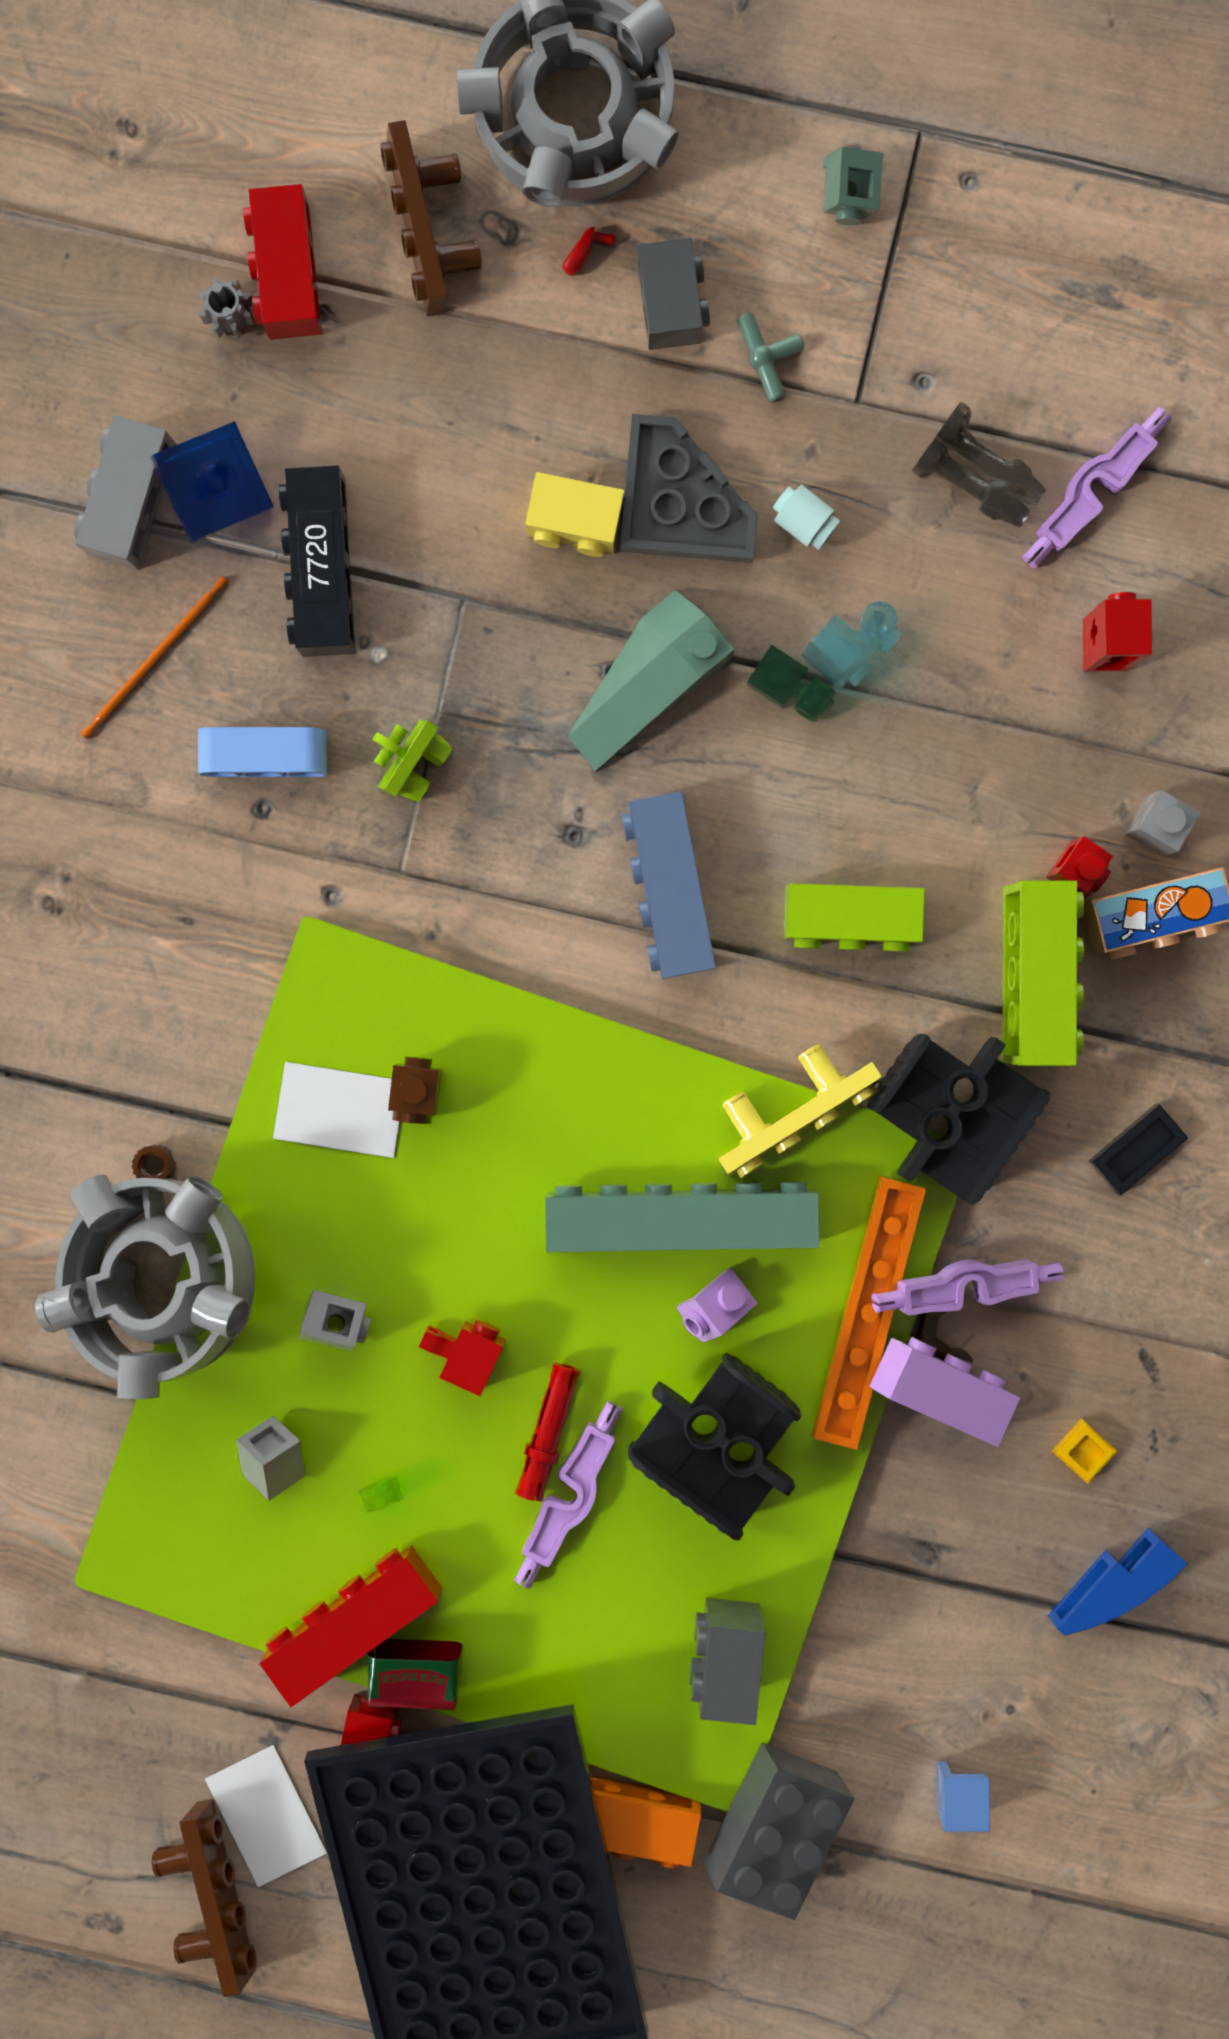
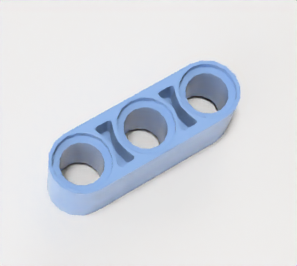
[198,727,327,777]

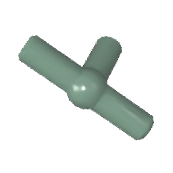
[737,313,804,403]

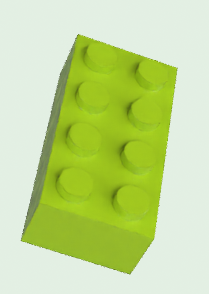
[1002,881,1084,1066]

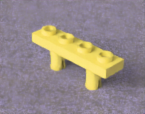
[718,1043,882,1178]

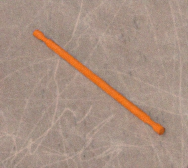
[80,576,228,739]

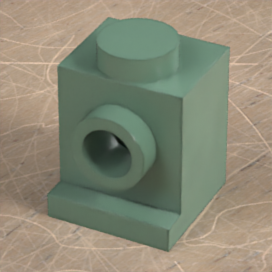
[823,147,883,225]

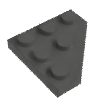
[620,414,758,563]

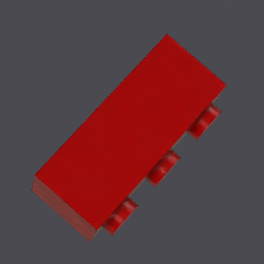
[243,184,323,340]

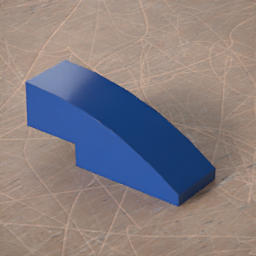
[1048,1528,1188,1636]

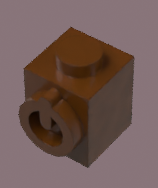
[388,1056,442,1124]

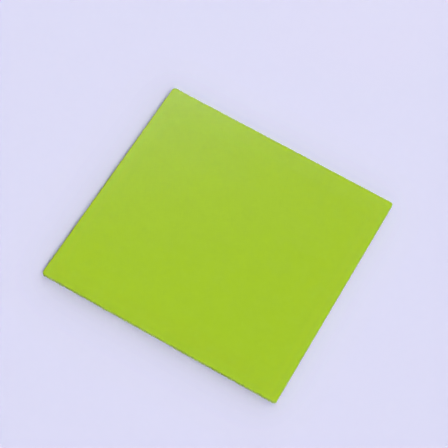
[75,917,958,1812]

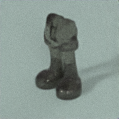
[912,401,1046,527]

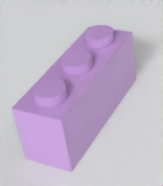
[869,1337,1020,1447]

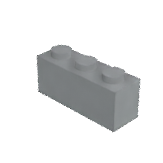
[74,415,176,570]

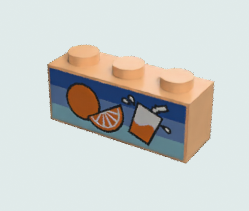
[1084,867,1229,960]

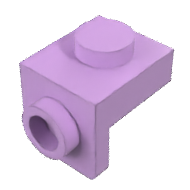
[677,1268,757,1342]

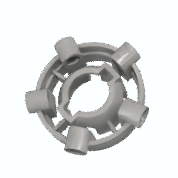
[457,0,679,207]
[35,1175,255,1399]

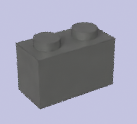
[637,238,710,350]

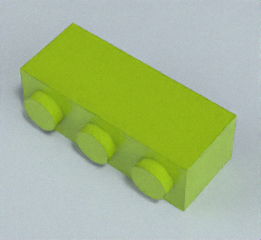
[784,883,925,952]

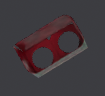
[368,1639,463,1710]

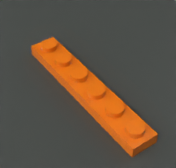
[812,1176,926,1450]

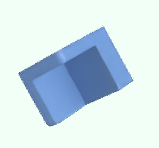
[937,1761,990,1832]

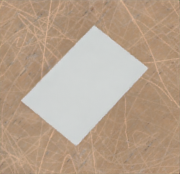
[273,1062,399,1158]
[205,1745,327,1887]

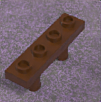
[380,120,482,317]
[152,1799,257,1997]

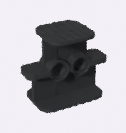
[867,1033,1050,1205]
[628,1353,802,1541]

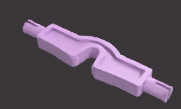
[1022,407,1171,569]
[871,1259,1064,1316]
[514,1400,624,1589]

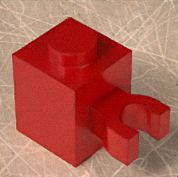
[419,1320,506,1397]

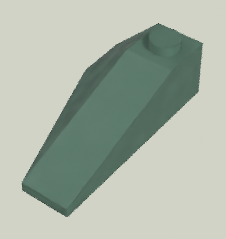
[568,590,735,771]

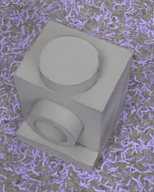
[298,1290,371,1351]

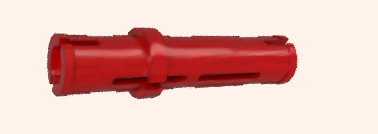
[515,1362,581,1502]

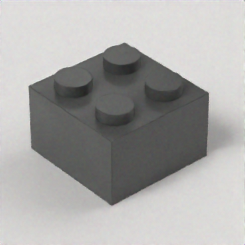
[689,1598,766,1725]

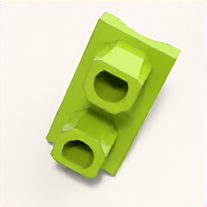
[372,719,452,802]

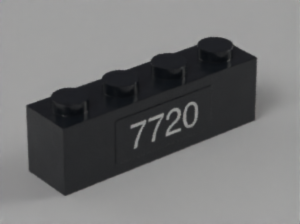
[279,465,356,657]

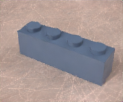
[622,791,716,979]

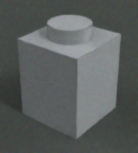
[1125,790,1201,856]

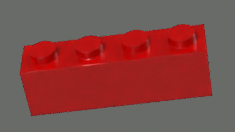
[259,1545,443,1708]

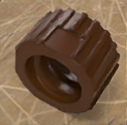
[131,1144,176,1179]

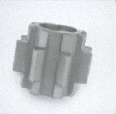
[198,278,255,338]

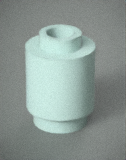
[773,484,841,550]

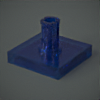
[150,421,274,543]

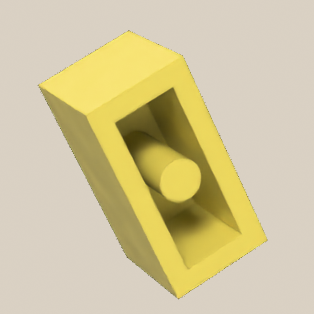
[525,472,624,557]

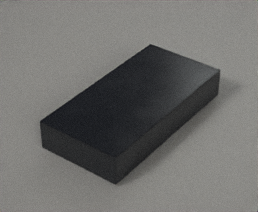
[1088,1104,1188,1195]

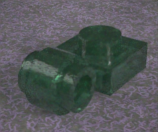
[746,645,836,723]

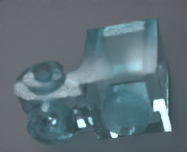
[801,601,903,691]

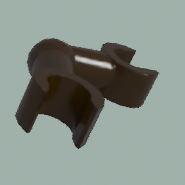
[915,1311,973,1362]

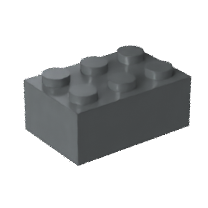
[703,1743,855,1920]

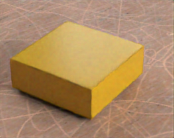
[1052,1419,1118,1484]

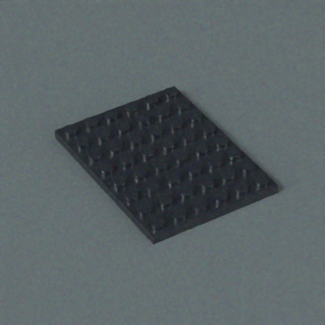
[304,1704,649,2039]

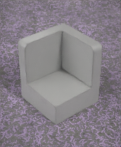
[236,1416,305,1501]

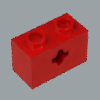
[1083,592,1152,672]

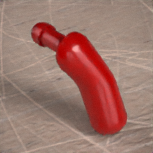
[562,226,615,276]

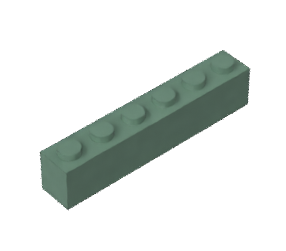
[545,1181,819,1252]

